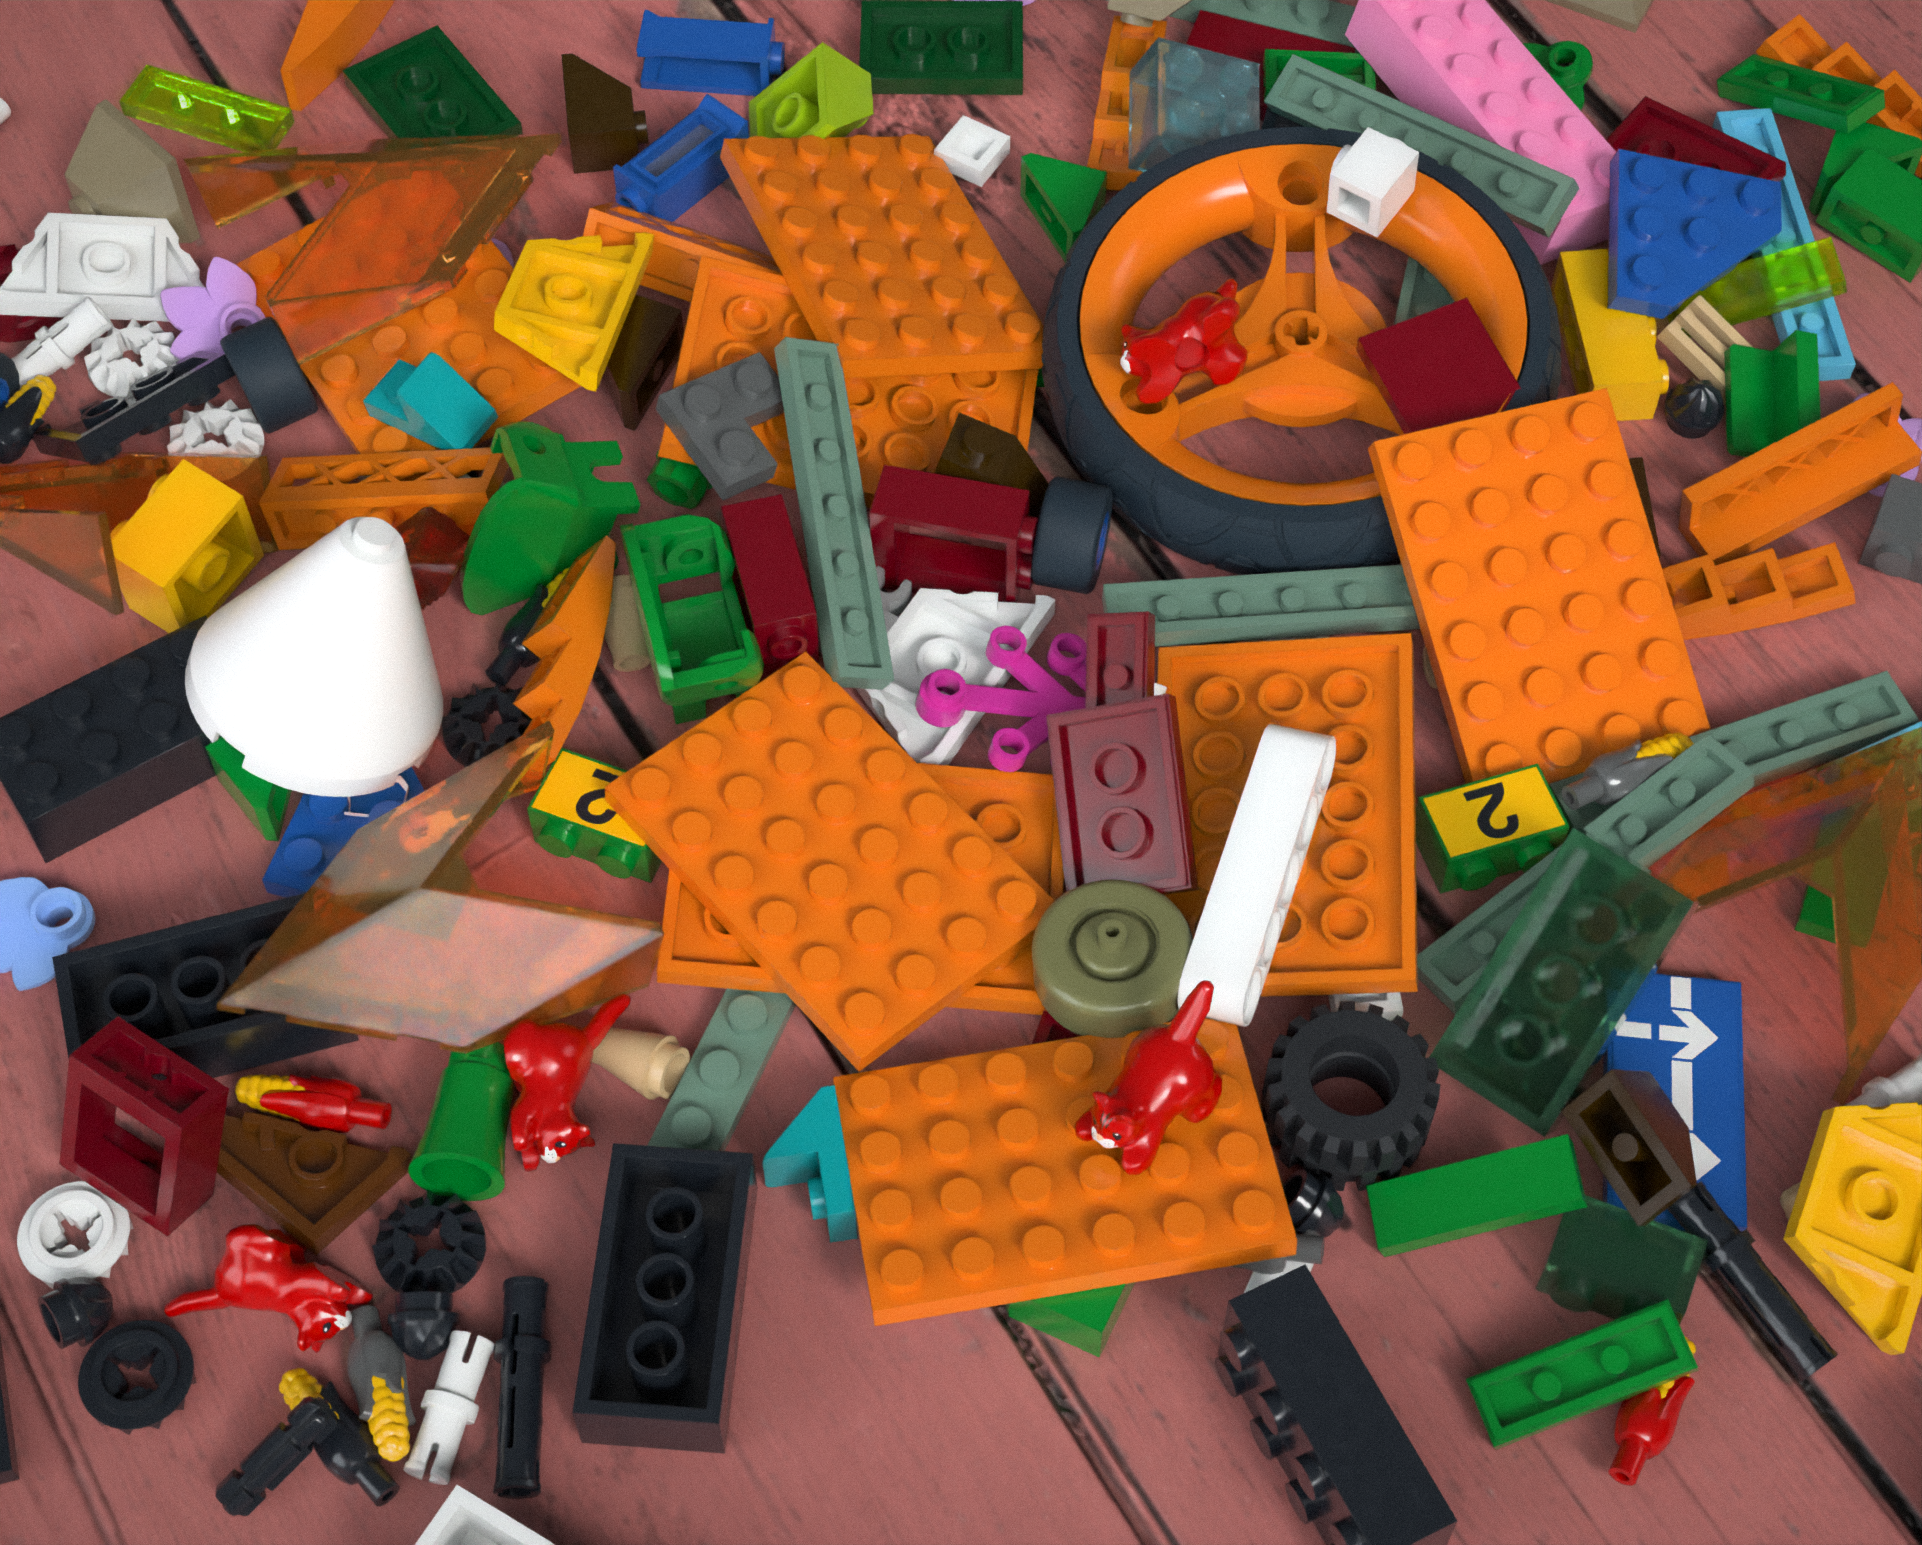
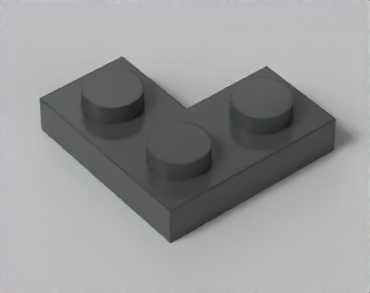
[655,352,784,501]

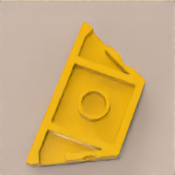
[494,232,654,392]
[1783,1102,1922,1355]

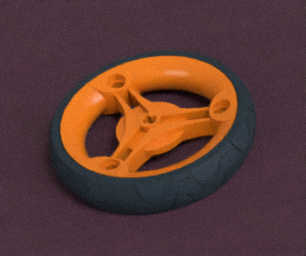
[1042,127,1561,575]

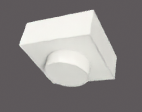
[934,115,1010,187]

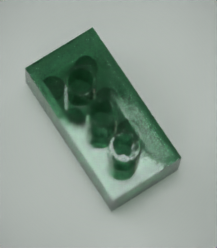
[1429,828,1701,1137]

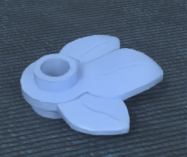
[0,877,96,991]

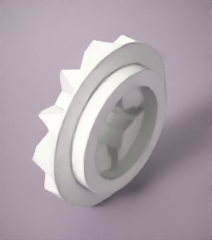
[84,318,180,399]
[167,399,264,481]
[17,1181,134,1289]

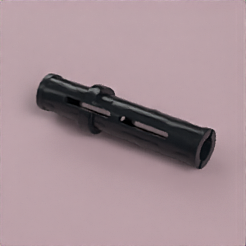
[1667,1181,1839,1382]
[493,1276,552,1499]

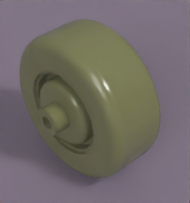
[1032,879,1193,1038]

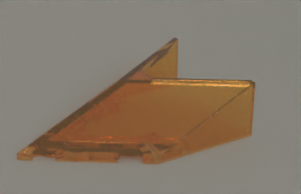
[183,133,562,366]
[0,452,279,615]
[217,721,665,1054]
[1607,727,1922,1105]

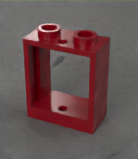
[869,464,1038,603]
[721,494,819,683]
[59,1016,229,1237]

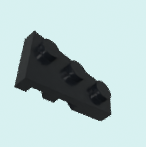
[33,351,235,465]

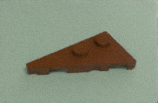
[217,1111,412,1256]

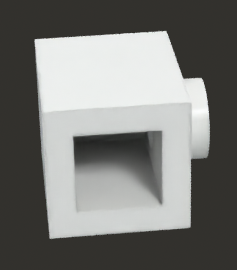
[1327,127,1419,237]

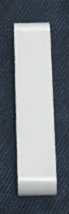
[1178,724,1336,1027]

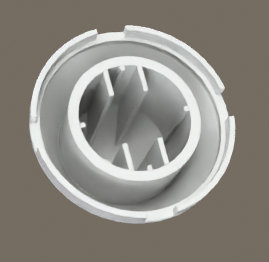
[185,517,443,797]

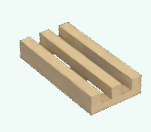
[1657,295,1752,405]

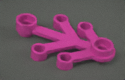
[915,626,1087,772]

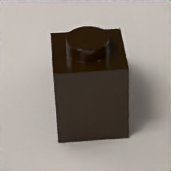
[561,53,649,174]
[602,295,684,431]
[934,413,1049,519]
[1561,1069,1697,1226]

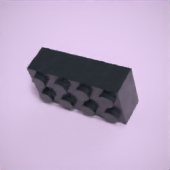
[0,615,222,863]
[52,889,359,1080]
[572,1143,758,1454]
[1215,1264,1457,1545]

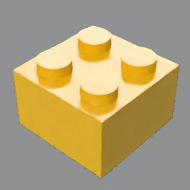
[103,459,264,633]

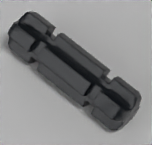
[215,1396,338,1516]

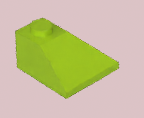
[748,42,874,139]

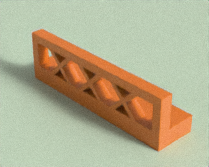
[583,202,783,302]
[1678,382,1922,565]
[259,447,509,550]

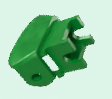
[460,421,641,616]
[620,514,764,724]

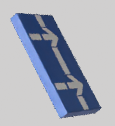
[1603,969,1747,1232]

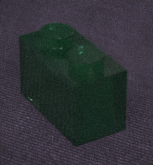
[1535,1195,1708,1325]

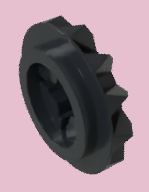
[442,679,532,772]
[372,1189,486,1294]
[78,1320,197,1435]

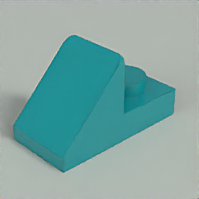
[363,352,498,450]
[762,1085,857,1243]

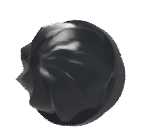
[1664,377,1724,439]
[1282,1169,1344,1238]
[38,1277,113,1349]
[388,1291,460,1360]

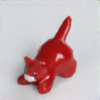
[1120,279,1248,404]
[1074,980,1222,1175]
[504,993,631,1172]
[164,1224,373,1353]

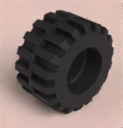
[1260,1001,1440,1191]

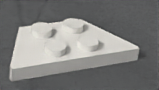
[0,213,205,322]
[856,588,1055,765]

